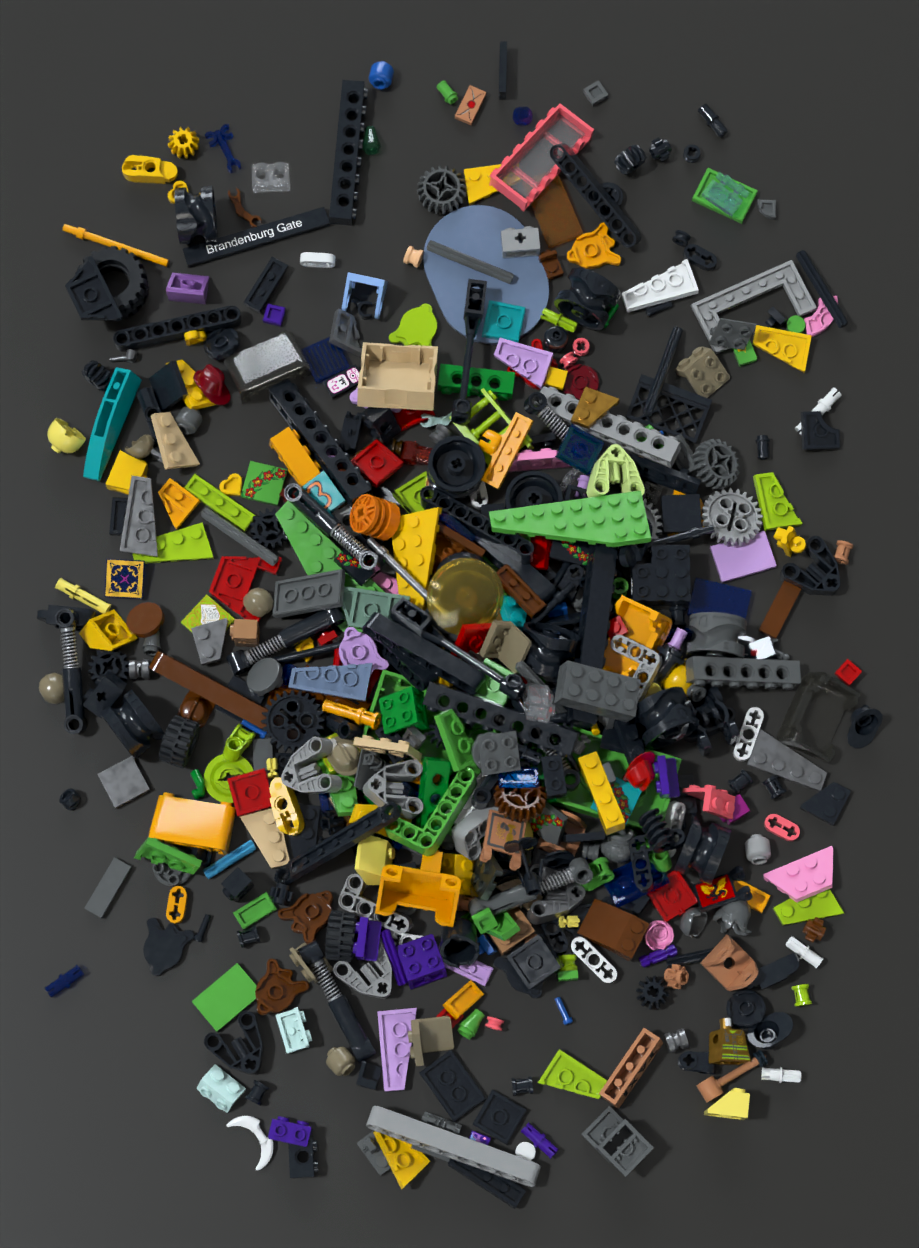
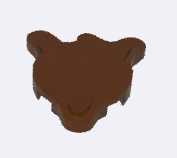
[278,890,333,944]
[255,959,309,1015]

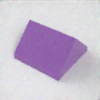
[166,273,209,305]

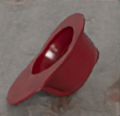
[193,364,230,405]

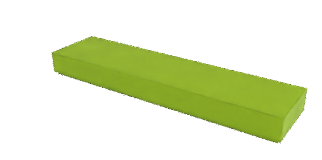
[184,474,256,532]

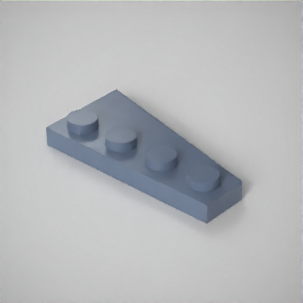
[289,663,373,702]

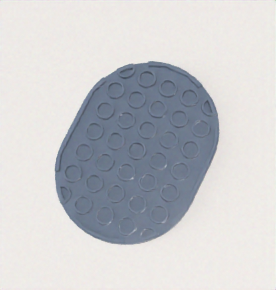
[423,205,549,345]

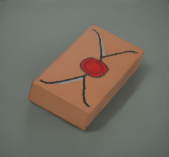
[455,85,486,126]

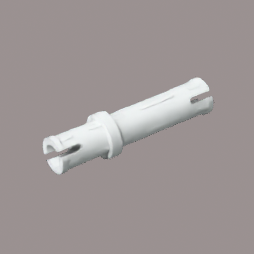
[795,388,842,435]

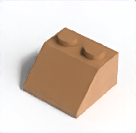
[487,907,535,955]

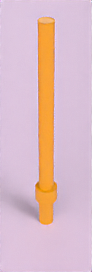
[62,224,169,267]

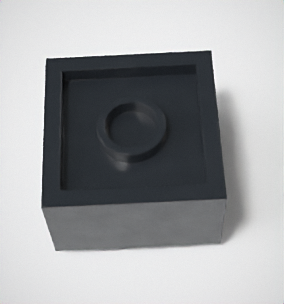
[507,933,565,990]

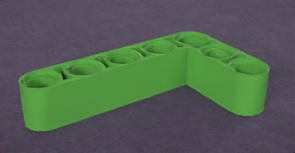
[384,767,477,856]

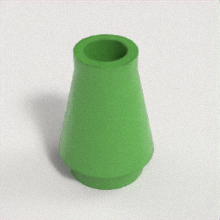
[457,1009,485,1040]

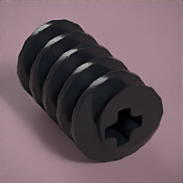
[638,808,676,853]

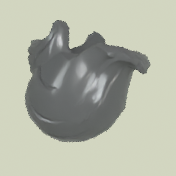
[600,827,638,863]
[713,900,752,936]

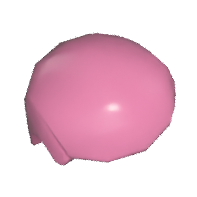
[644,920,674,950]

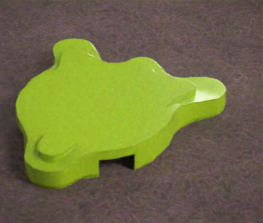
[389,304,437,346]

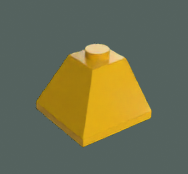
[79,609,137,651]

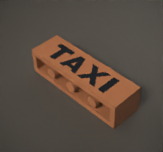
[599,1028,663,1109]

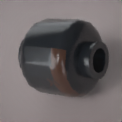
[544,326,568,353]

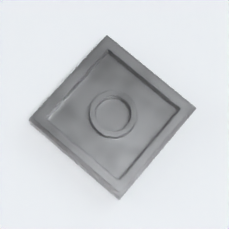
[97,756,150,809]

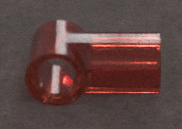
[400,441,432,465]

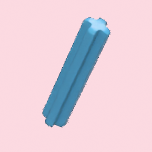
[203,840,256,879]

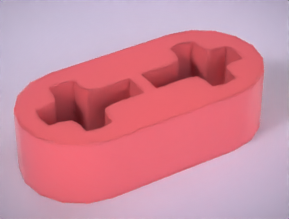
[764,814,800,842]

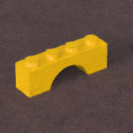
[578,751,625,836]

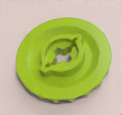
[204,754,253,803]

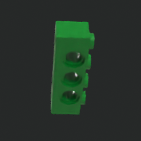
[438,364,515,401]
[415,757,453,830]

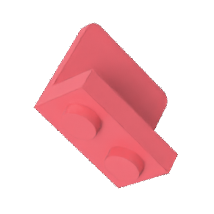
[682,785,735,819]

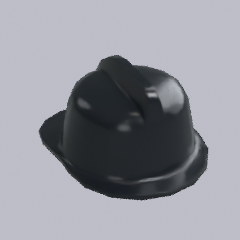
[847,704,883,748]
[747,1012,793,1050]

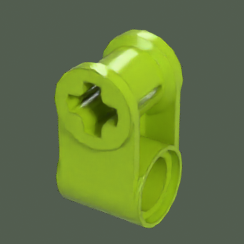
[223,723,256,761]

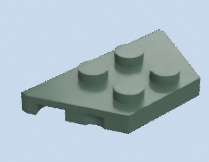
[342,586,411,629]

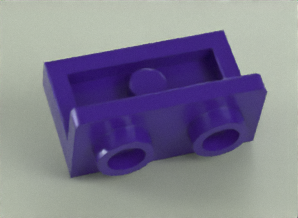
[653,755,680,799]
[353,917,382,961]
[268,1116,312,1147]

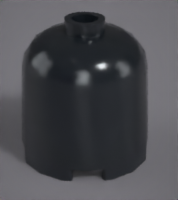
[440,918,479,968]

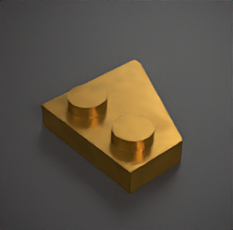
[571,387,620,429]

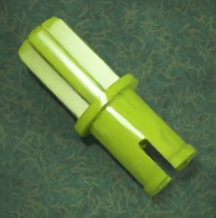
[540,308,577,332]

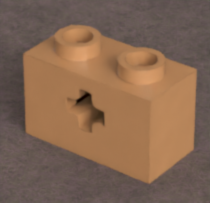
[230,619,260,647]

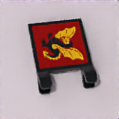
[693,866,753,913]

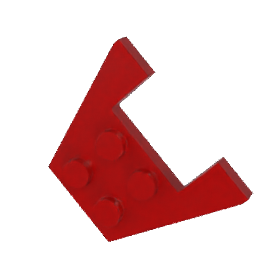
[209,556,282,623]

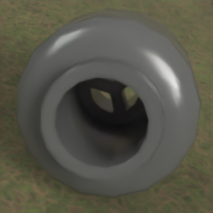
[175,407,203,435]

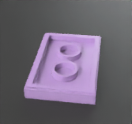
[710,531,777,583]

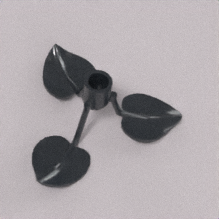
[494,837,575,896]

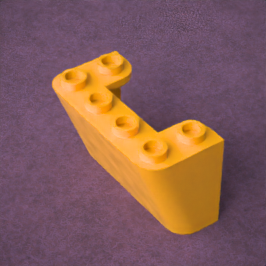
[375,865,461,927]

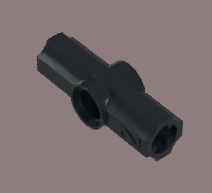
[136,387,161,445]

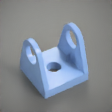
[342,272,388,319]

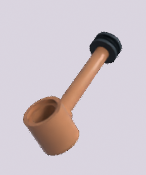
[696,1050,768,1103]

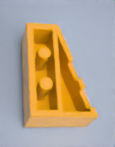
[269,427,322,487]

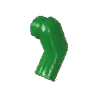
[190,769,205,799]

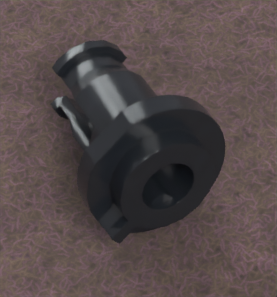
[646,643,685,686]

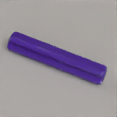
[380,929,408,986]

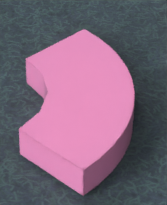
[804,296,838,337]

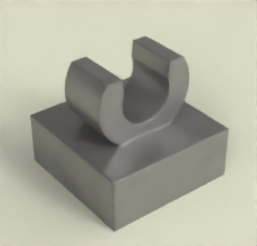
[401,726,428,750]

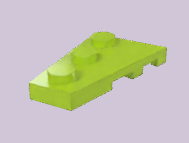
[753,472,803,531]
[773,889,844,926]
[538,1049,608,1099]

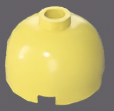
[47,418,86,454]

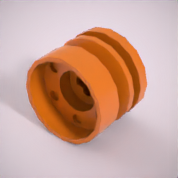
[350,494,401,541]

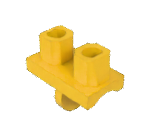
[774,526,806,557]

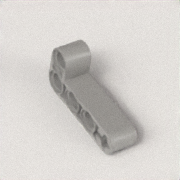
[451,792,509,861]
[338,873,413,934]

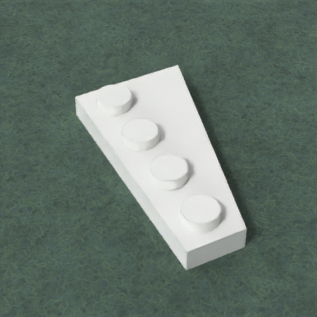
[622,259,699,312]

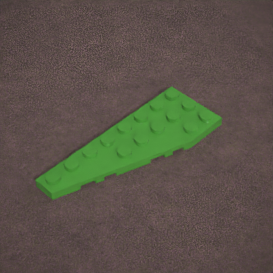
[489,491,651,547]
[275,501,386,633]

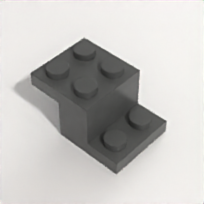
[581,1106,654,1177]

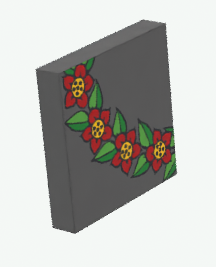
[529,800,568,846]

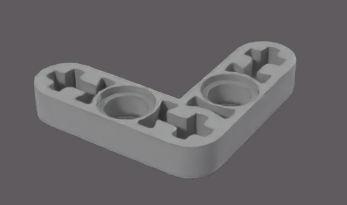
[610,635,662,704]

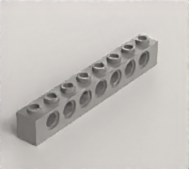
[533,386,681,468]

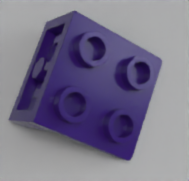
[396,934,448,990]

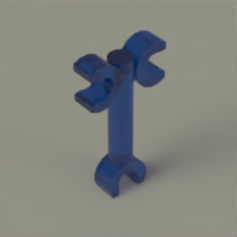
[205,124,241,173]

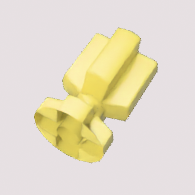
[266,758,279,778]
[559,916,580,928]

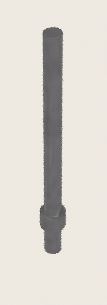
[367,537,450,619]

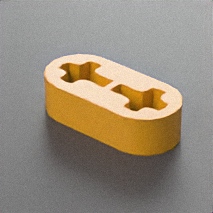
[166,886,188,924]

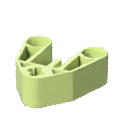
[586,444,645,498]

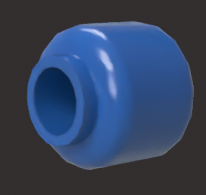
[369,61,394,89]

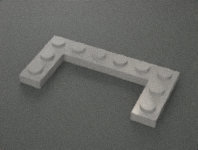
[691,260,817,355]

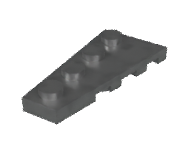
[120,476,158,557]
[747,729,827,792]

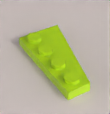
[132,522,214,564]

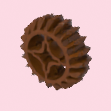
[493,772,547,823]

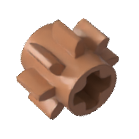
[664,964,689,989]

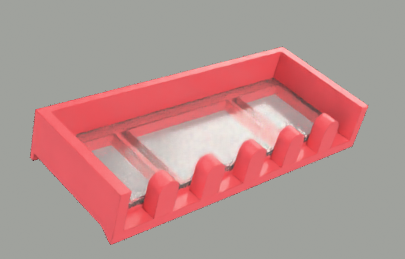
[489,104,594,212]

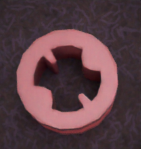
[572,338,590,357]
[559,351,578,369]
[485,1016,504,1031]

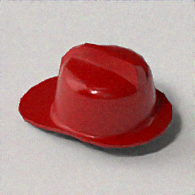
[623,752,655,792]

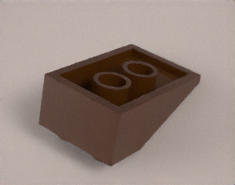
[577,898,650,961]

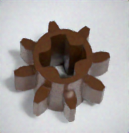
[802,917,826,943]

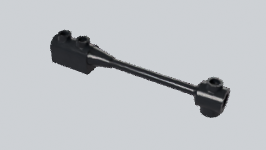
[451,279,487,425]
[390,597,527,701]

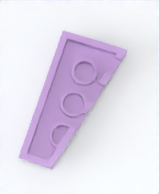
[377,1008,417,1092]

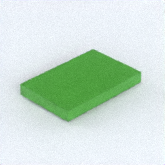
[692,168,758,224]
[192,963,256,1032]

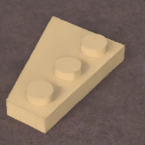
[151,412,200,470]
[353,735,422,761]
[239,808,290,869]

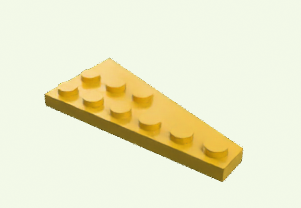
[392,507,442,611]

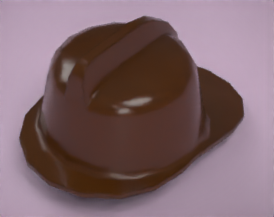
[177,691,215,728]

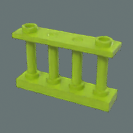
[449,388,534,466]

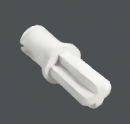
[786,937,824,968]
[761,1067,801,1083]

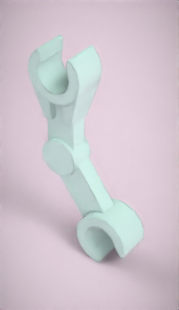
[420,412,452,428]

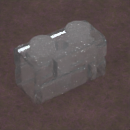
[523,682,555,723]

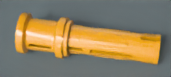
[322,699,381,730]

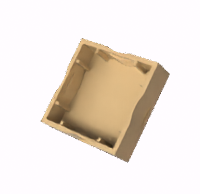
[357,342,438,411]

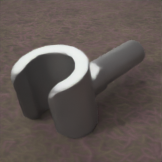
[110,349,137,363]

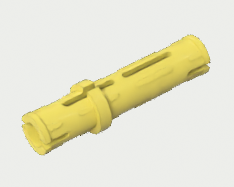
[55,578,111,614]

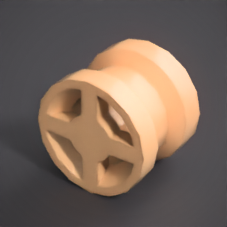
[403,246,424,268]

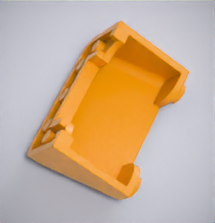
[602,595,672,688]
[148,792,236,855]

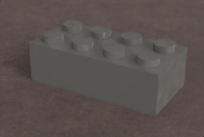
[554,661,641,722]

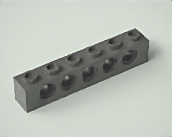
[685,656,801,690]

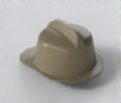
[326,736,360,776]

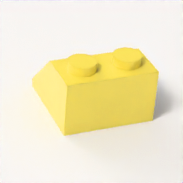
[355,835,395,885]
[704,1088,750,1120]

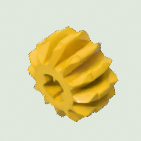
[168,127,199,159]

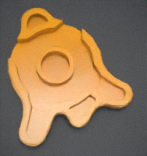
[567,222,621,269]

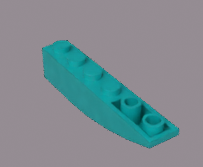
[83,367,142,481]

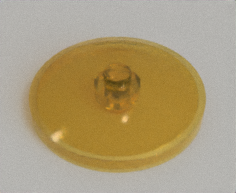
[427,558,504,635]

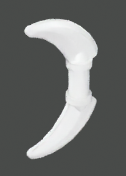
[227,1116,274,1170]

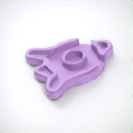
[339,627,389,674]

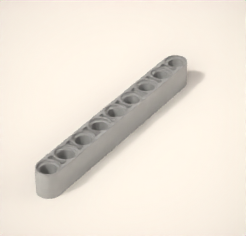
[366,1106,541,1187]

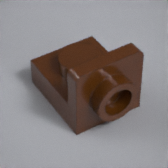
[538,250,564,281]

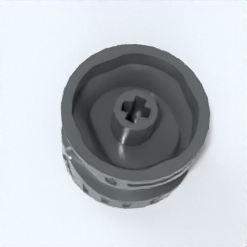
[686,612,747,658]

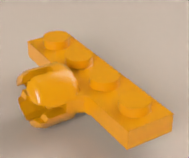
[479,412,534,489]

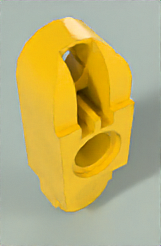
[122,155,178,184]
[269,777,305,836]

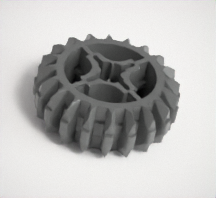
[417,165,467,215]
[692,439,740,490]

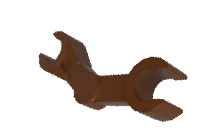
[228,188,262,228]

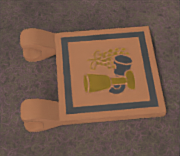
[480,809,527,871]

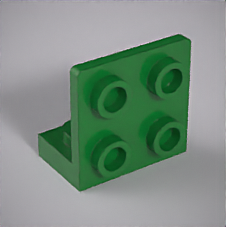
[379,686,429,735]

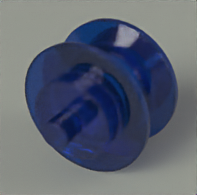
[513,107,533,126]
[281,664,297,685]

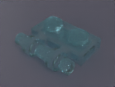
[702,172,750,217]

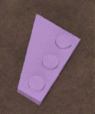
[494,338,554,389]

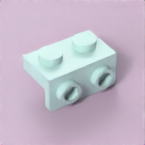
[276,1007,312,1054]
[197,1064,246,1113]

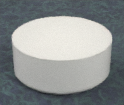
[515,1142,536,1161]

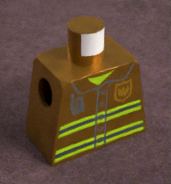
[709,1018,751,1065]

